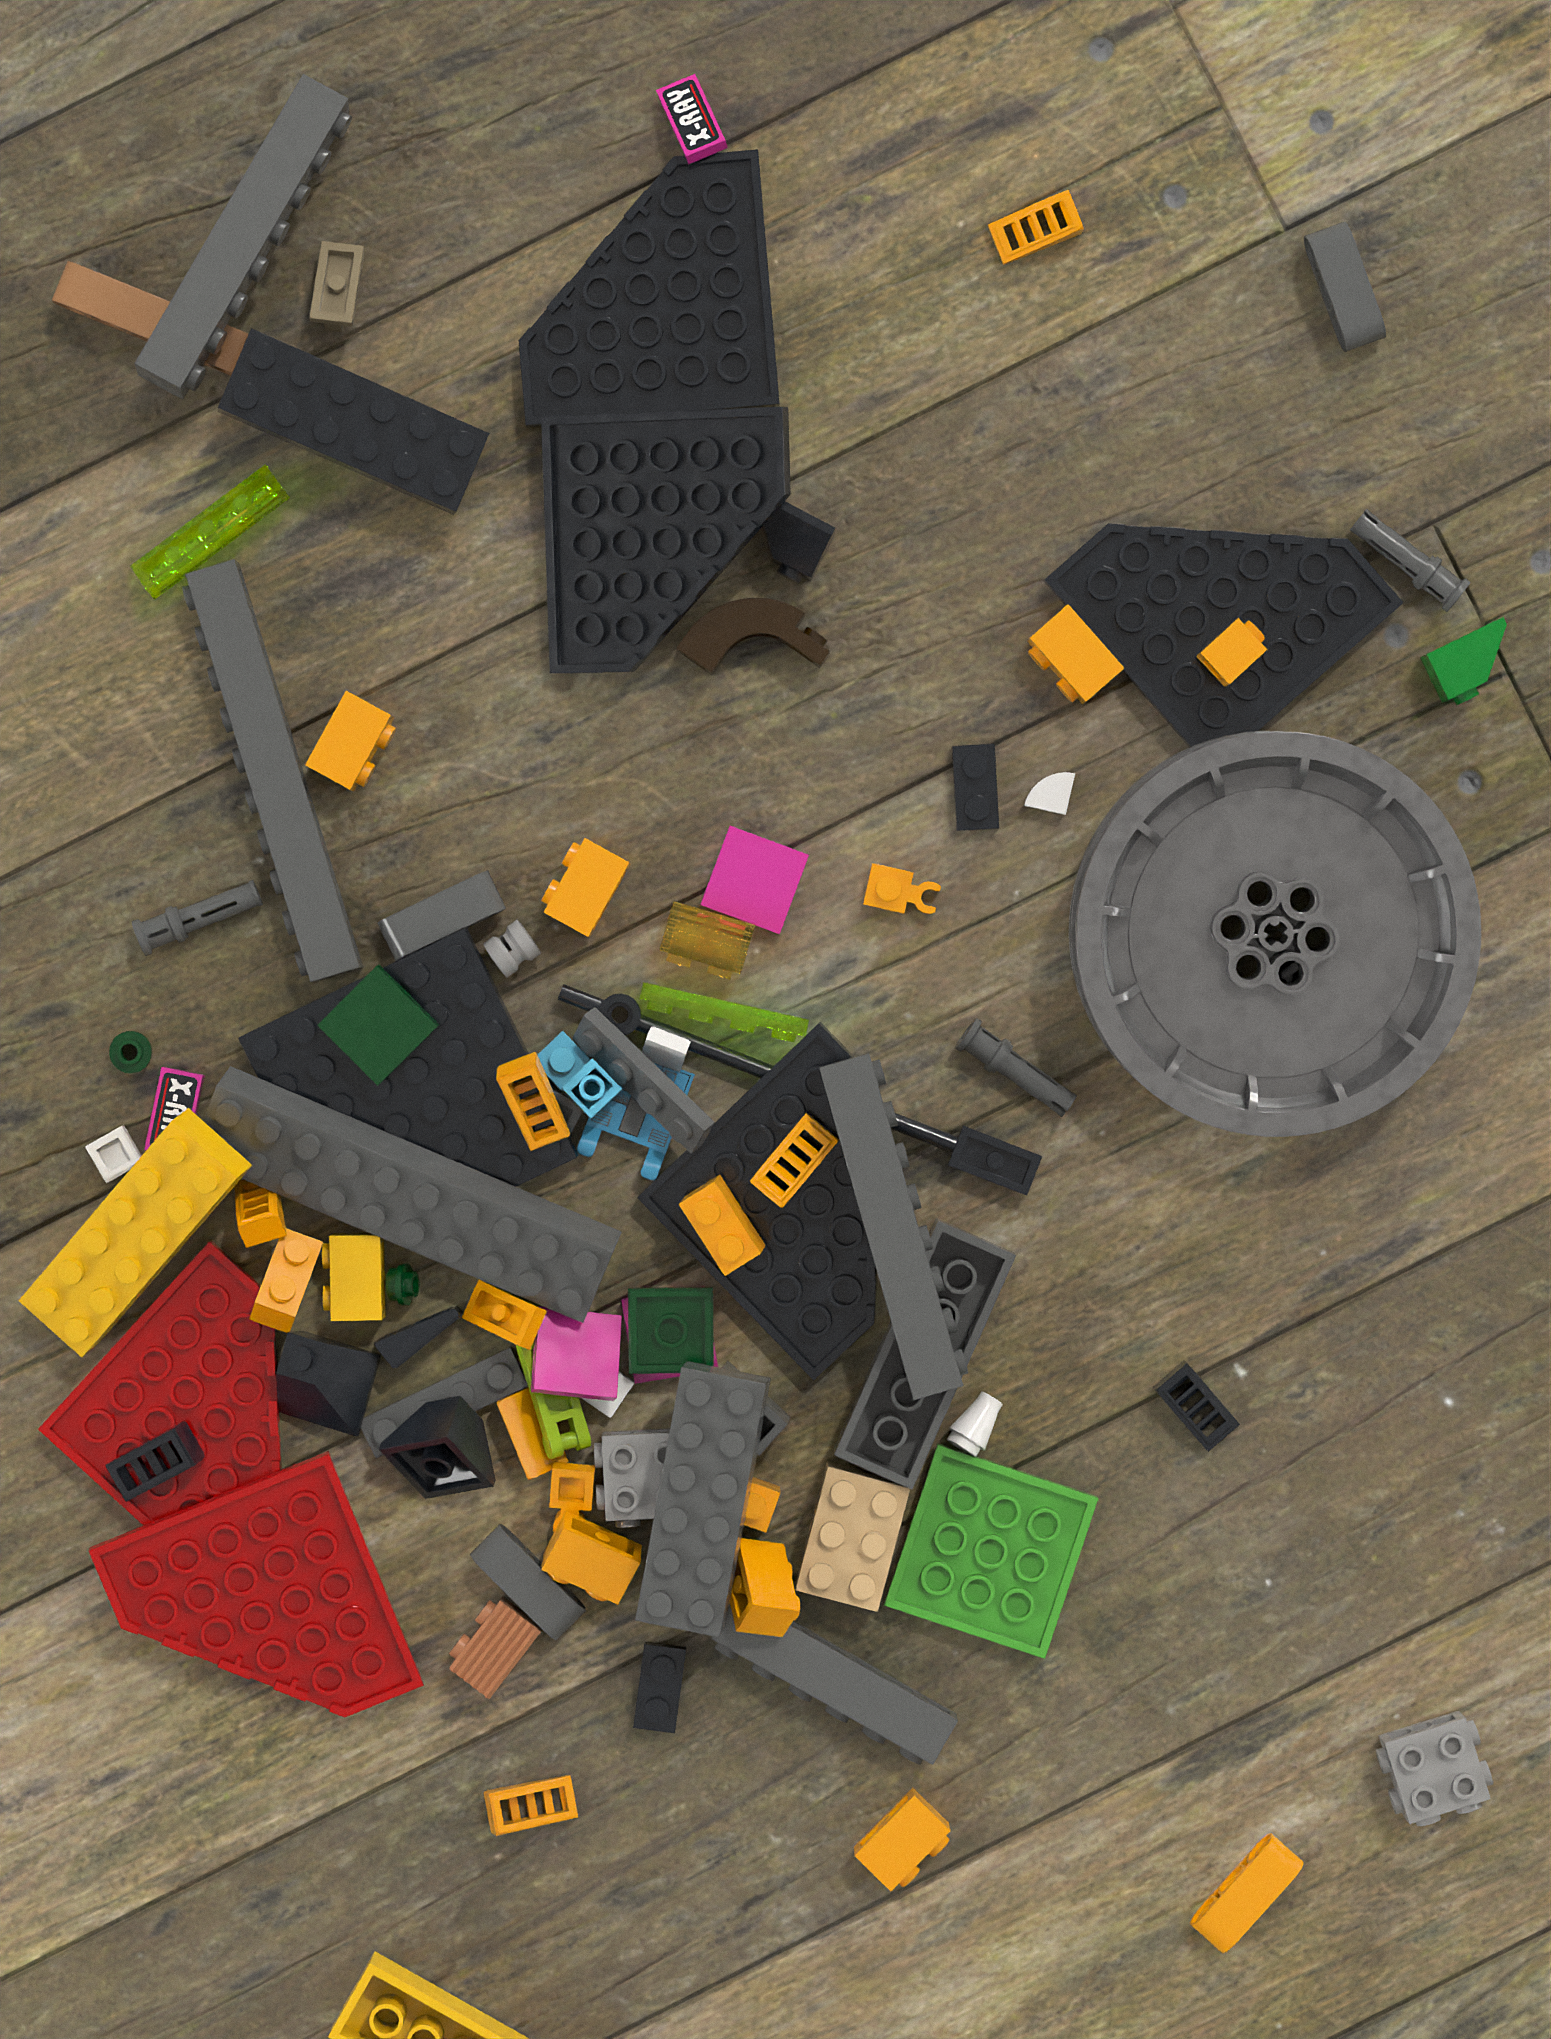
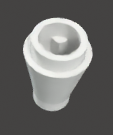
[947,1391,1003,1457]

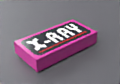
[656,74,728,165]
[144,1067,205,1150]

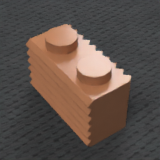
[449,1596,542,1699]

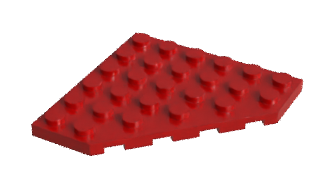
[38,1240,282,1526]
[89,1451,424,1718]

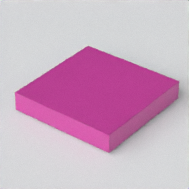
[700,826,809,934]
[531,1306,622,1401]

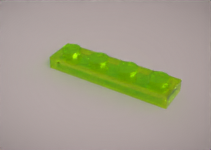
[130,464,290,600]
[639,982,809,1043]

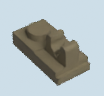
[309,241,365,332]

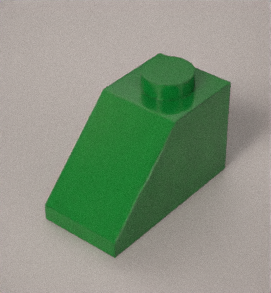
[1420,617,1507,706]

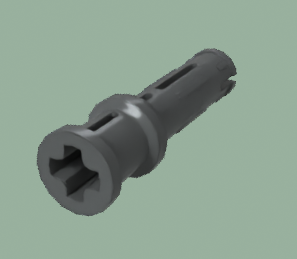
[1350,509,1471,612]
[132,880,263,956]
[955,1018,1077,1117]

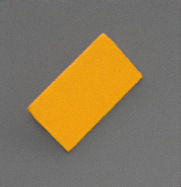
[496,1387,569,1480]

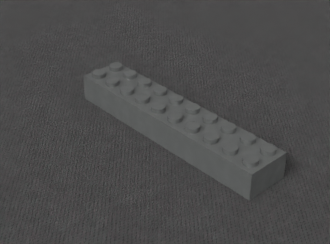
[204,1066,622,1323]

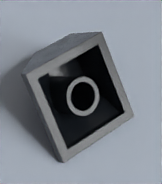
[762,501,836,584]
[276,1331,381,1437]
[379,1396,496,1499]

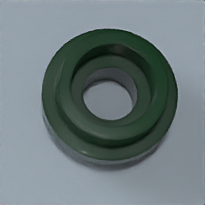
[109,1031,152,1073]
[386,1263,420,1306]

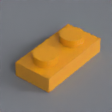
[462,1279,547,1350]

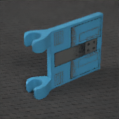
[577,1062,695,1181]

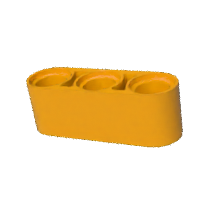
[1190,1833,1303,1953]

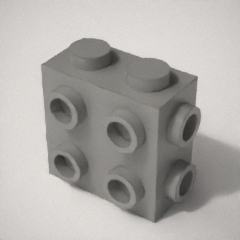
[594,1428,670,1528]
[1375,1711,1493,1826]

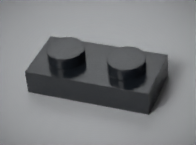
[952,744,999,831]
[633,1642,686,1733]

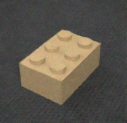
[795,1461,910,1612]

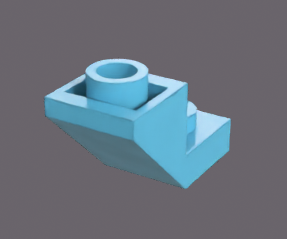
[538,1031,622,1119]

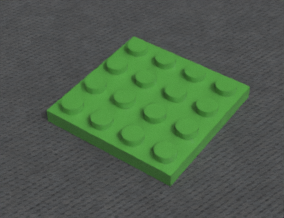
[884,1443,1098,1659]

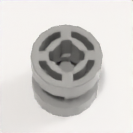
[483,919,542,978]

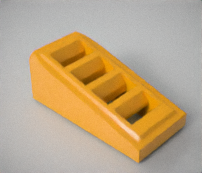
[988,190,1084,265]
[496,1052,570,1151]
[750,1112,839,1208]
[234,1180,287,1248]
[484,1775,578,1836]

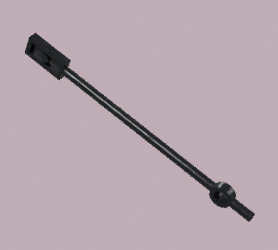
[558,984,1042,1196]

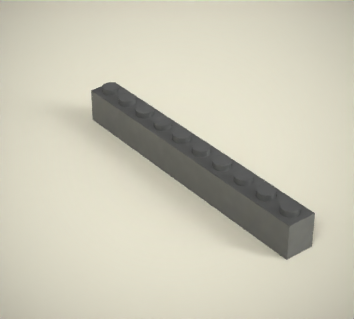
[182,559,363,982]

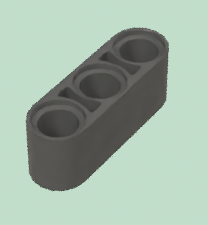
[1304,222,1386,352]
[377,870,506,961]
[470,1524,587,1640]

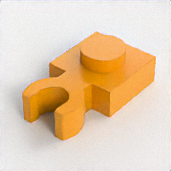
[863,863,941,914]
[549,1462,595,1532]

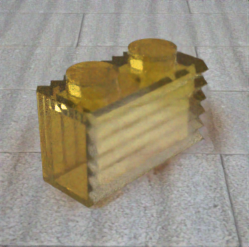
[659,901,755,980]

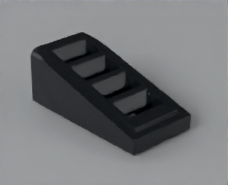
[374,1306,463,1369]
[1152,1360,1240,1452]
[105,1421,205,1502]

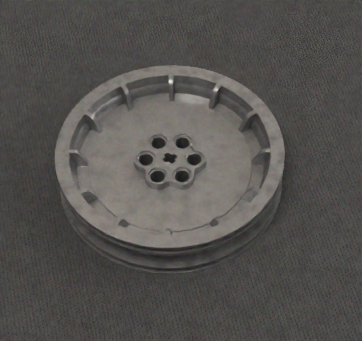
[1069,731,1481,1137]

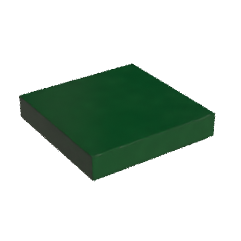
[317,964,439,1086]
[628,1287,714,1374]

